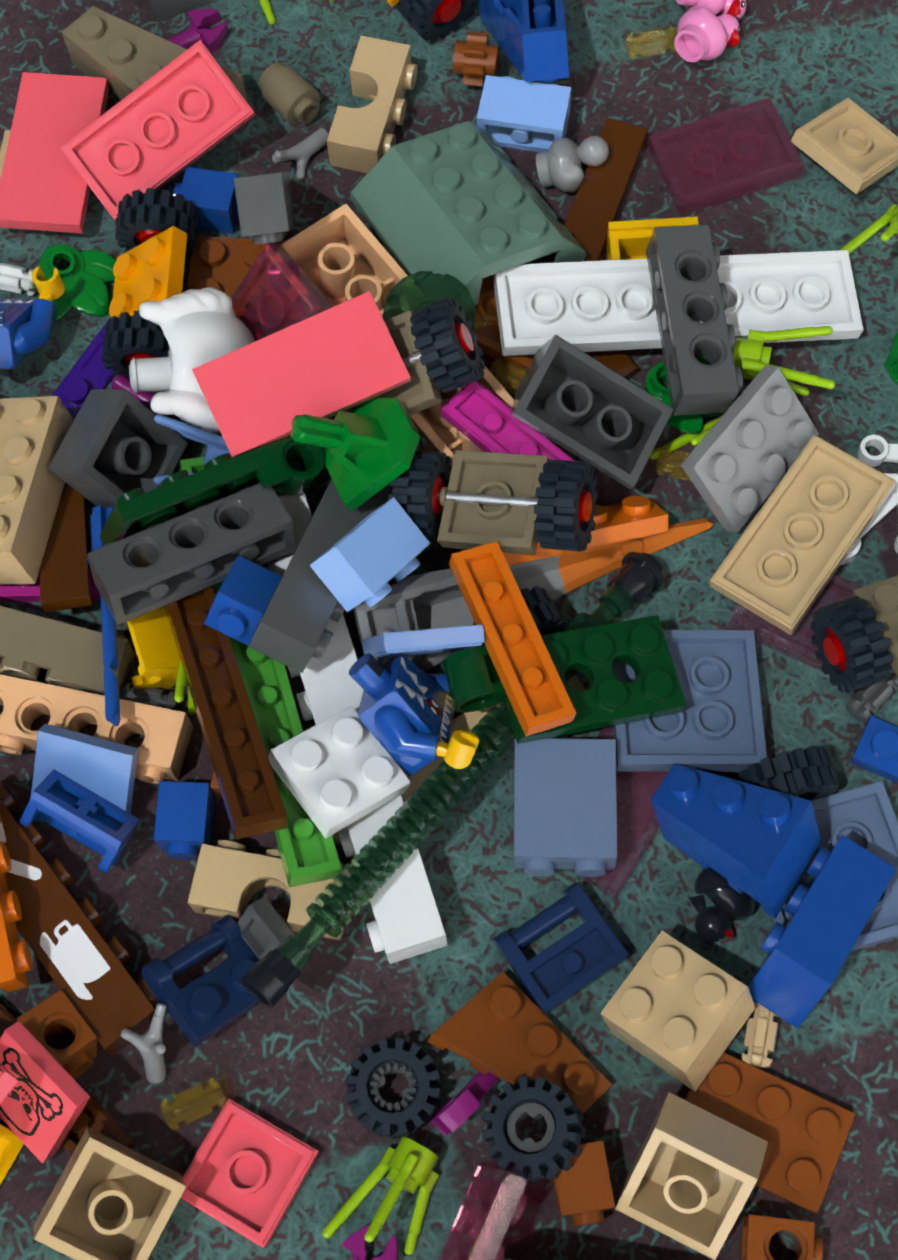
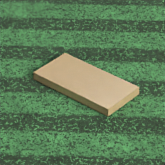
[710,435,896,635]

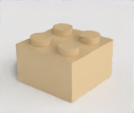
[600,931,756,1092]
[615,1092,768,1260]
[34,1127,186,1260]

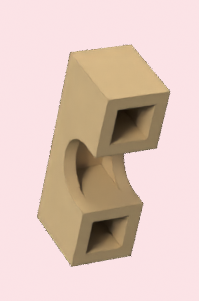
[326,36,417,173]
[187,840,354,940]

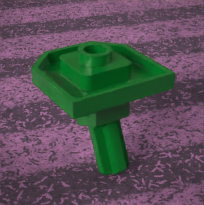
[290,397,420,512]

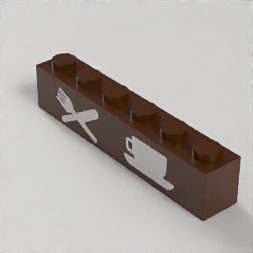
[0,782,159,1056]

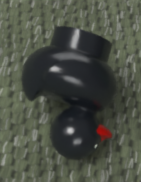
[694,867,755,942]

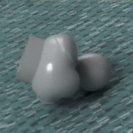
[536,135,609,193]

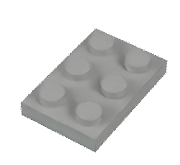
[681,365,819,533]

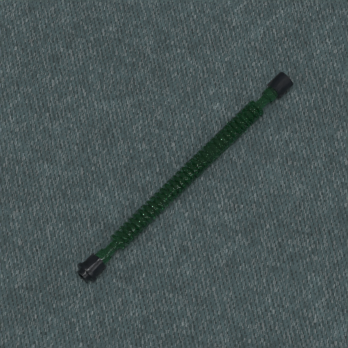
[241,552,664,1009]

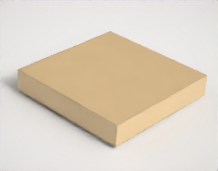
[791,98,898,194]

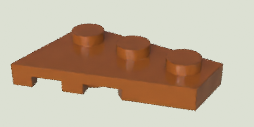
[427,971,612,1115]

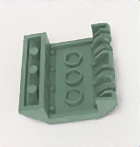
[350,121,586,309]

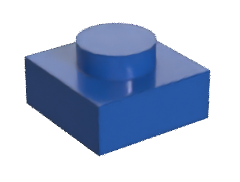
[850,715,898,783]

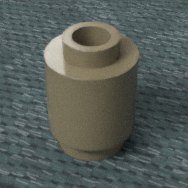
[258,62,321,126]

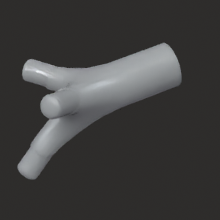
[272,127,328,180]
[120,1003,167,1083]

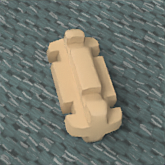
[741,1002,779,1068]

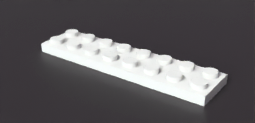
[492,250,864,356]

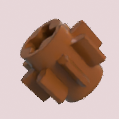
[453,31,500,87]

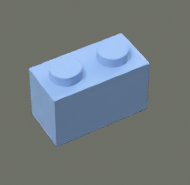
[477,75,572,152]
[309,497,430,612]

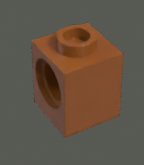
[17,989,97,1079]
[553,1140,615,1227]
[740,1214,823,1260]

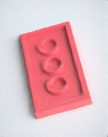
[60,40,255,222]
[0,72,110,234]
[192,291,411,458]

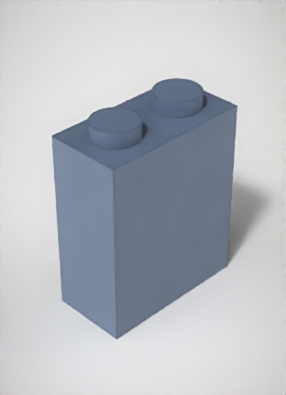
[513,738,617,877]

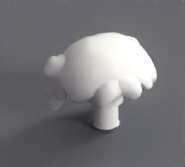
[129,287,255,434]

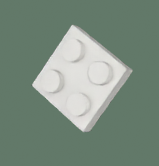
[268,706,411,839]

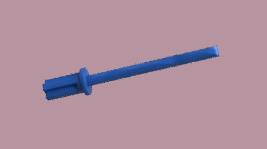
[87,505,120,726]

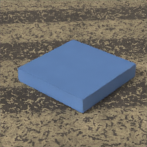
[363,625,485,659]
[31,724,139,822]

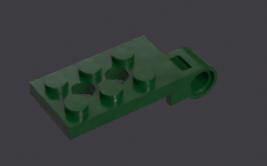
[100,435,325,545]
[443,615,687,744]

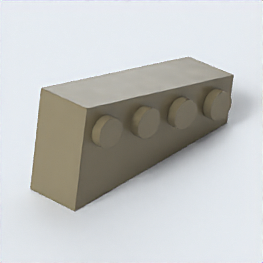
[62,6,248,103]
[0,606,136,695]

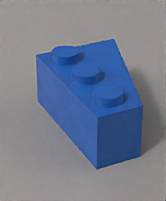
[478,0,569,83]
[650,763,821,919]
[748,835,897,1029]

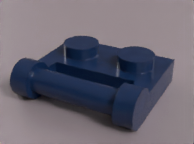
[492,882,629,1015]
[142,915,261,1047]

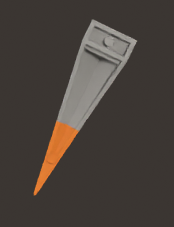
[353,518,714,672]

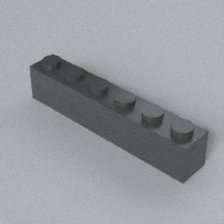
[248,479,393,673]

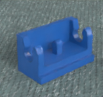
[20,769,140,874]

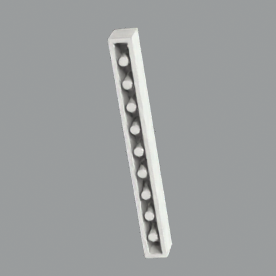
[260,492,448,964]

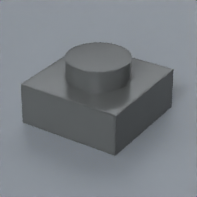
[237,896,295,960]

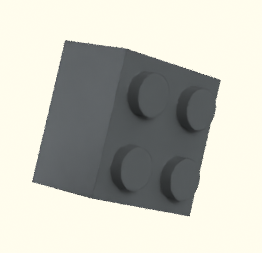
[48,389,188,509]

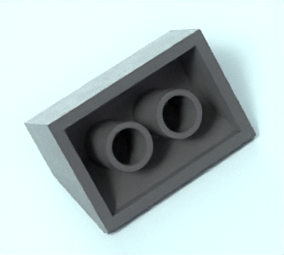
[511,334,674,489]

